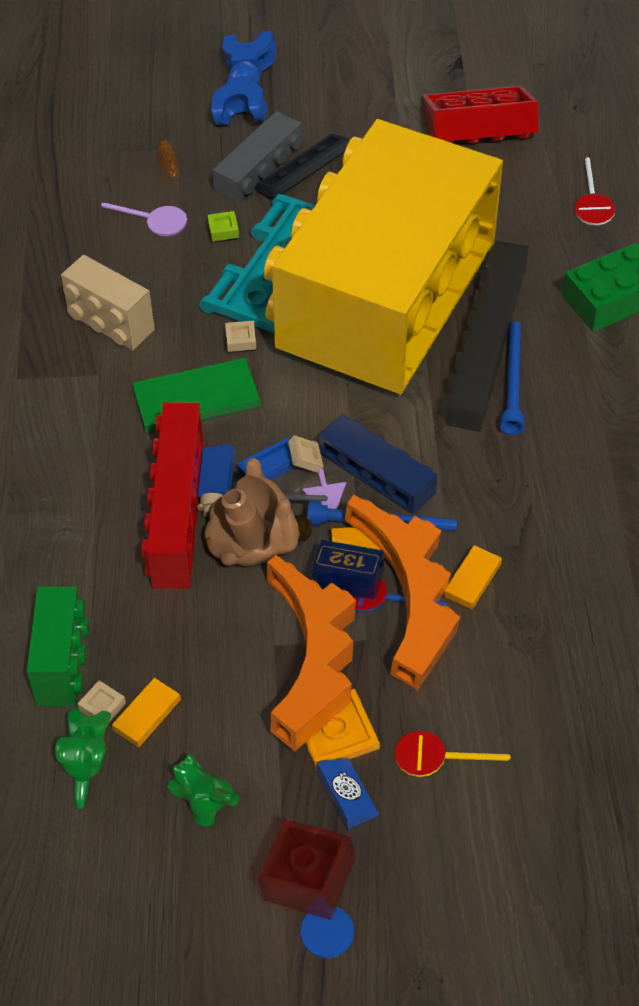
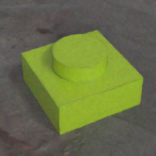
[208,211,239,242]

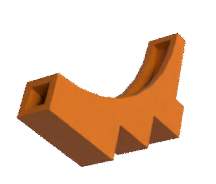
[345,495,461,690]
[267,555,356,751]

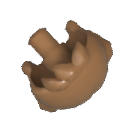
[204,458,300,566]

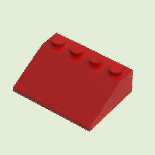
[422,85,539,144]

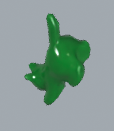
[55,709,111,810]
[167,755,239,827]

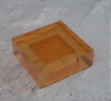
[158,140,179,179]

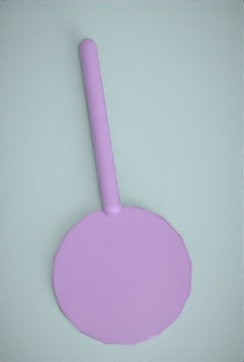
[101,203,187,236]

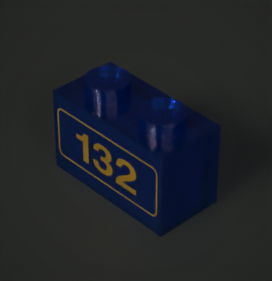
[312,540,384,600]

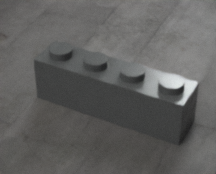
[212,111,303,202]

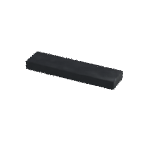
[256,134,349,198]

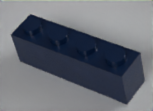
[319,413,437,515]

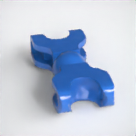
[211,30,277,126]

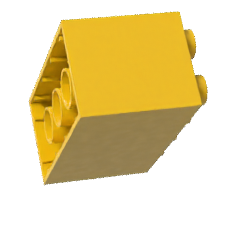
[264,119,503,395]

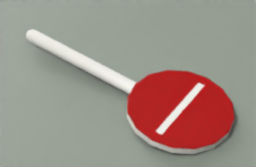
[574,157,615,225]

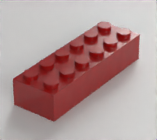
[142,402,204,589]

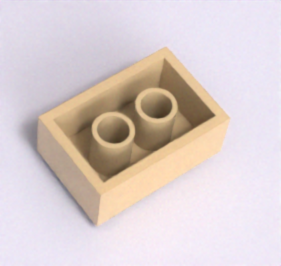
[61,254,155,350]

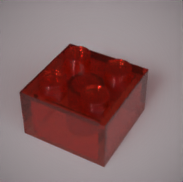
[258,818,356,920]

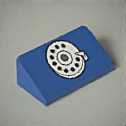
[317,758,379,830]

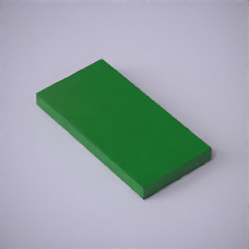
[132,358,260,433]

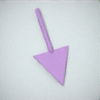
[302,440,346,523]

